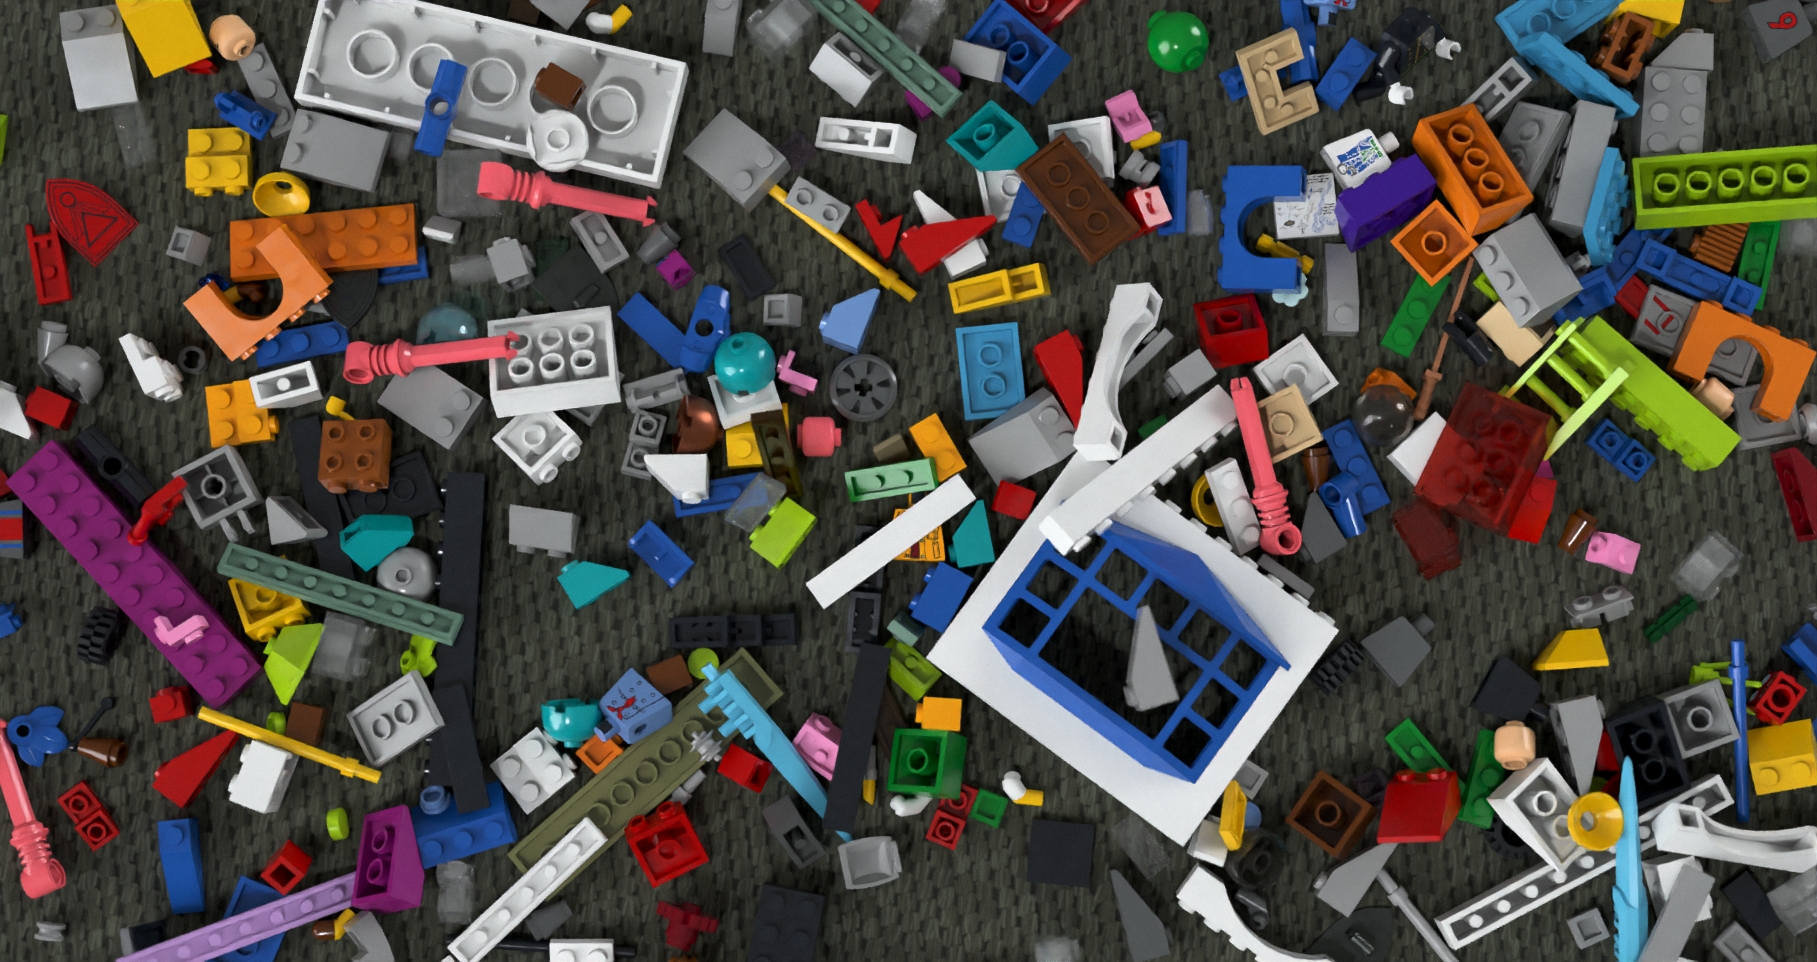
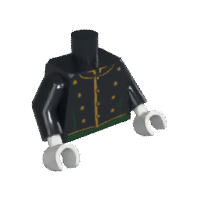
[1373,7,1461,105]

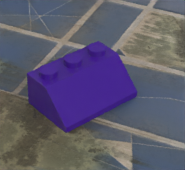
[1334,153,1437,254]

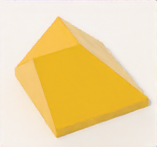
[1532,628,1609,671]

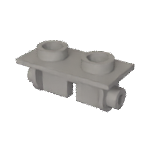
[785,176,851,234]
[623,367,691,414]
[1564,586,1634,630]

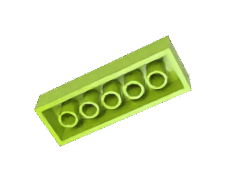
[1630,145,1817,230]
[1559,315,1742,471]

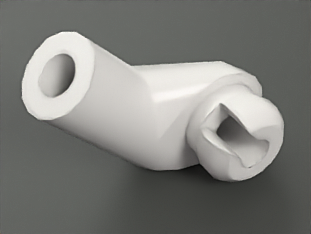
[890,794,933,817]

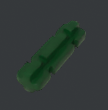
[1643,594,1698,644]

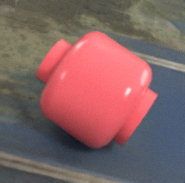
[797,416,841,457]

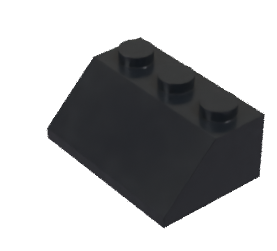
[1604,694,1691,810]

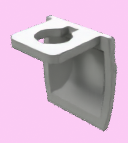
[838,836,902,889]

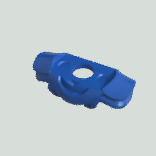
[679,285,731,373]

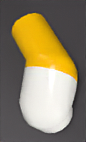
[586,4,633,35]
[1002,771,1043,806]

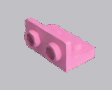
[792,712,842,781]

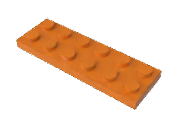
[230,203,418,283]

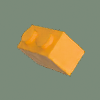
[909,413,967,485]
[916,697,962,732]

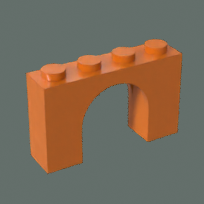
[183,223,333,362]
[1665,299,1817,423]

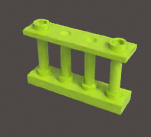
[1490,316,1637,461]

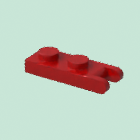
[25,220,73,306]

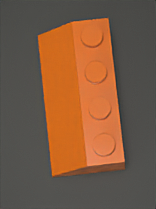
[1411,103,1534,237]

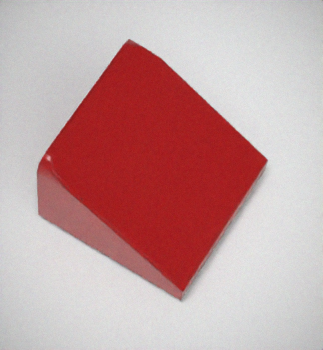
[182,58,219,75]
[991,480,1036,520]

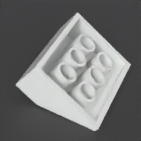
[487,306,621,418]

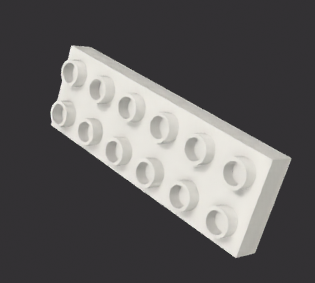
[294,0,689,189]

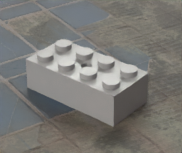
[1540,100,1618,238]

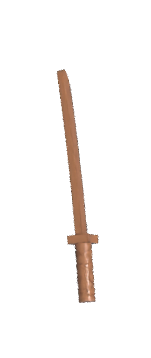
[1413,256,1475,421]

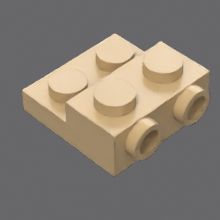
[1257,383,1324,465]

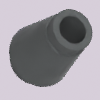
[636,221,682,266]
[524,899,573,941]

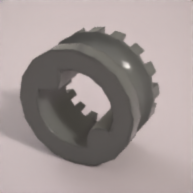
[178,346,209,375]

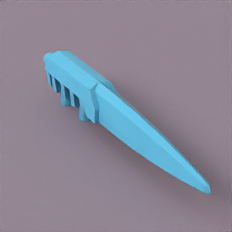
[698,662,853,843]
[1612,756,1648,962]

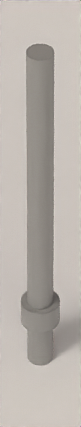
[1375,867,1459,962]

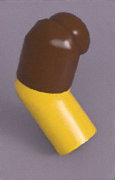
[223,282,265,304]
[312,908,356,940]

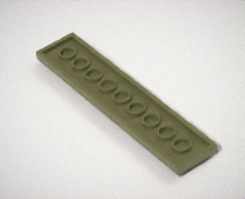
[506,647,784,902]

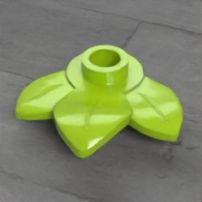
[400,634,437,678]

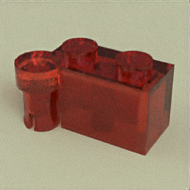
[1391,495,1462,582]

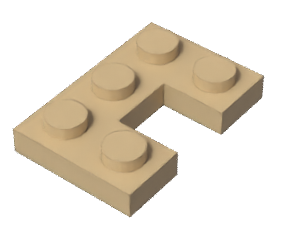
[1235,27,1320,135]

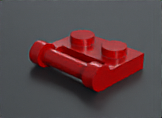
[127,475,188,546]

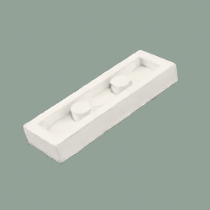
[1204,457,1261,556]

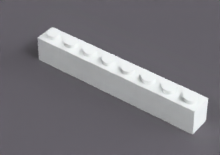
[1038,384,1238,556]

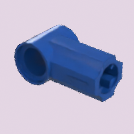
[1319,472,1367,538]

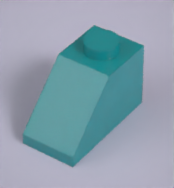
[947,500,995,569]
[557,560,632,610]

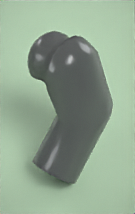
[1233,885,1270,930]

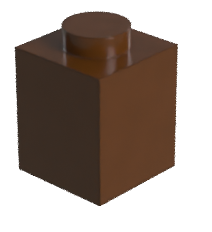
[534,62,586,113]
[644,654,695,696]
[284,702,329,746]

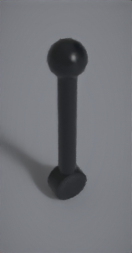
[68,697,115,752]

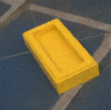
[1219,780,1247,851]

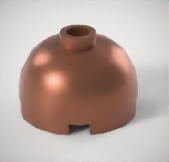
[672,394,724,454]

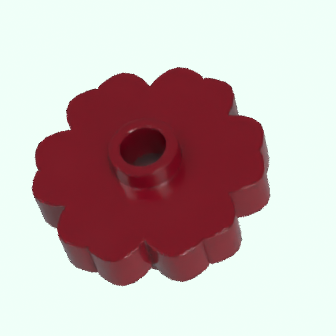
[655,900,720,951]

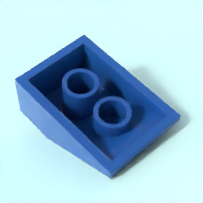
[962,0,1073,106]

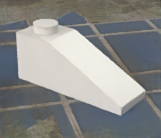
[815,117,917,164]
[913,190,989,280]

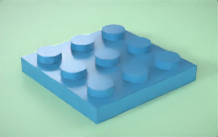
[1583,147,1631,271]

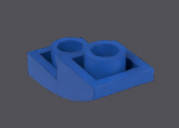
[1583,418,1656,482]

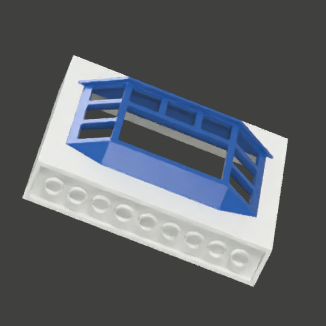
[926,451,1339,846]

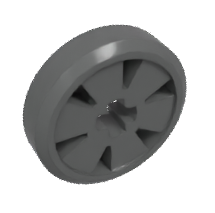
[829,354,898,423]

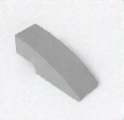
[342,910,395,962]

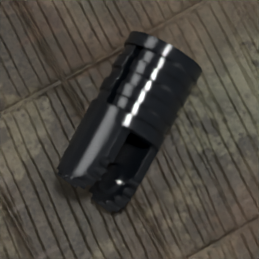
[1442,308,1498,368]

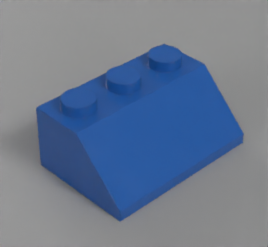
[411,780,519,870]

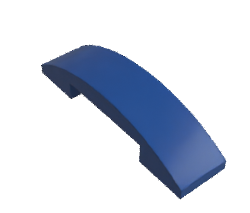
[1634,238,1763,317]

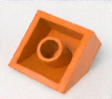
[1390,199,1480,287]

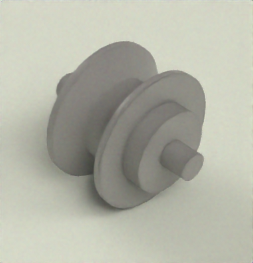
[690,730,723,763]

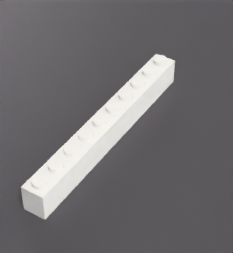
[1434,773,1734,950]

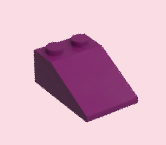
[351,805,425,915]

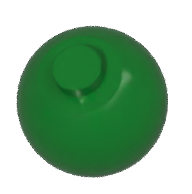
[1147,10,1209,73]

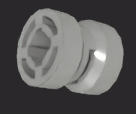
[1119,149,1161,190]

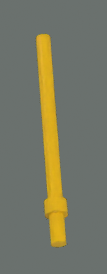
[768,184,917,302]
[198,706,382,784]

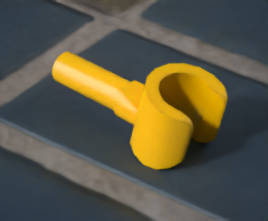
[326,396,356,420]

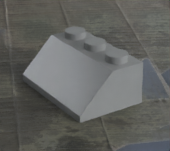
[1472,213,1583,329]

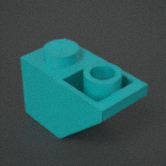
[339,514,414,572]

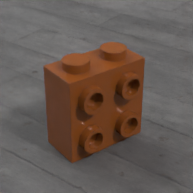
[1588,11,1656,88]
[318,419,393,494]

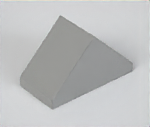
[266,496,328,545]

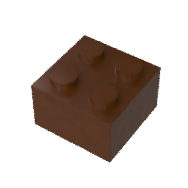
[1285,770,1379,861]

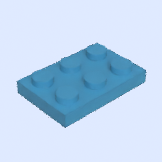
[955,322,1025,421]

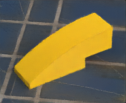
[948,263,1051,314]

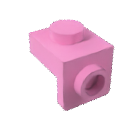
[1105,90,1153,143]
[776,350,819,397]
[1585,531,1641,574]
[153,615,210,647]

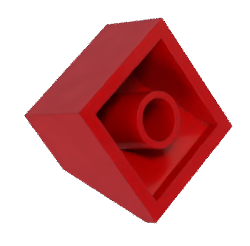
[1193,293,1269,369]

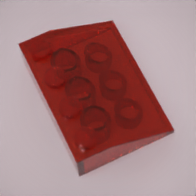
[1412,382,1560,538]

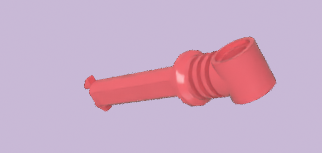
[477,162,657,227]
[343,331,520,384]
[1230,377,1302,555]
[0,718,66,899]

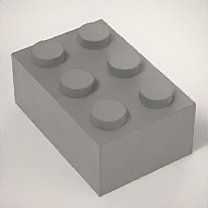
[1631,66,1707,162]

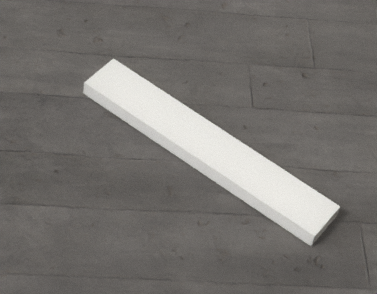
[806,474,976,609]
[447,816,609,962]

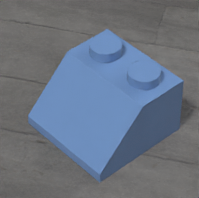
[819,288,880,355]

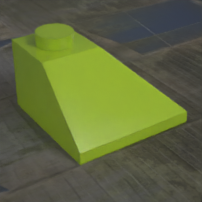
[263,623,326,706]

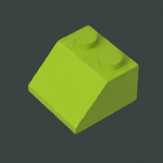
[749,497,818,570]

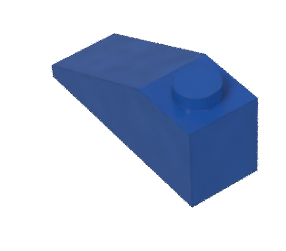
[158,817,205,914]

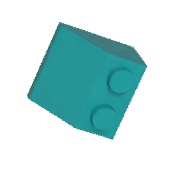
[946,99,1039,172]

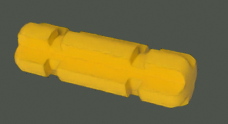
[1255,234,1314,275]

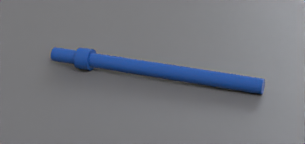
[1729,638,1750,822]

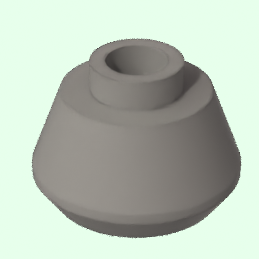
[1798,403,1817,445]

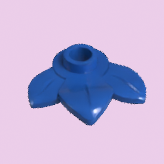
[7,706,69,767]

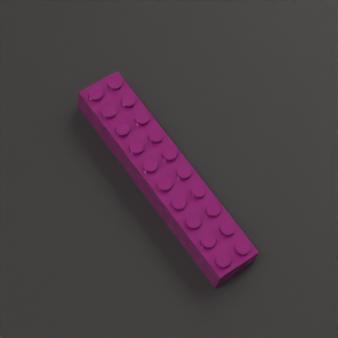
[5,440,266,711]

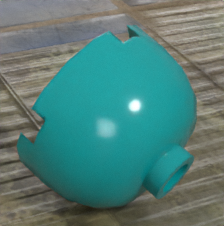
[714,332,777,394]
[541,698,604,748]

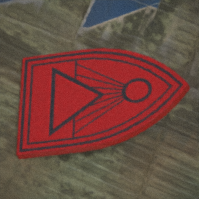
[46,179,139,267]

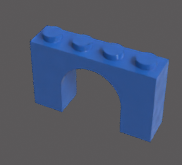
[1217,165,1307,294]

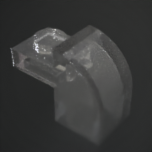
[894,0,947,55]
[436,860,475,924]

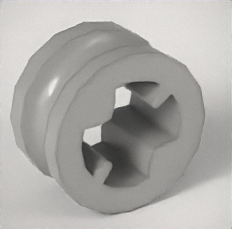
[34,921,66,941]

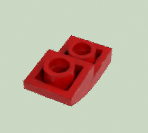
[57,779,120,852]
[925,782,979,850]

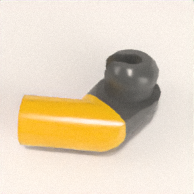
[1129,110,1166,152]

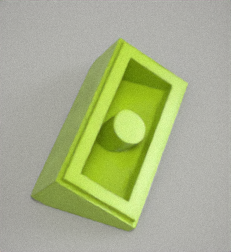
[883,637,942,702]

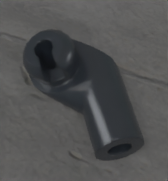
[1352,67,1387,103]

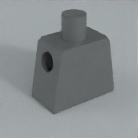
[1356,613,1435,687]

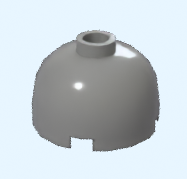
[40,344,104,405]
[376,547,439,603]

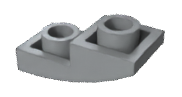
[621,410,667,481]

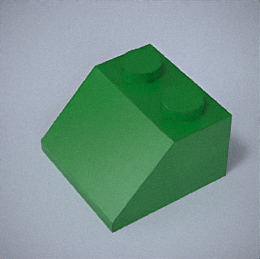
[886,728,967,800]

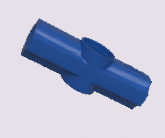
[1279,0,1318,85]
[414,59,468,158]

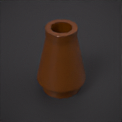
[1300,446,1332,492]
[1557,507,1599,556]
[77,736,128,769]

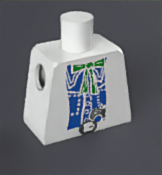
[1320,129,1399,191]

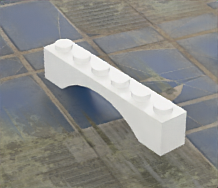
[1073,283,1163,461]
[1651,803,1817,875]
[1176,862,1336,962]

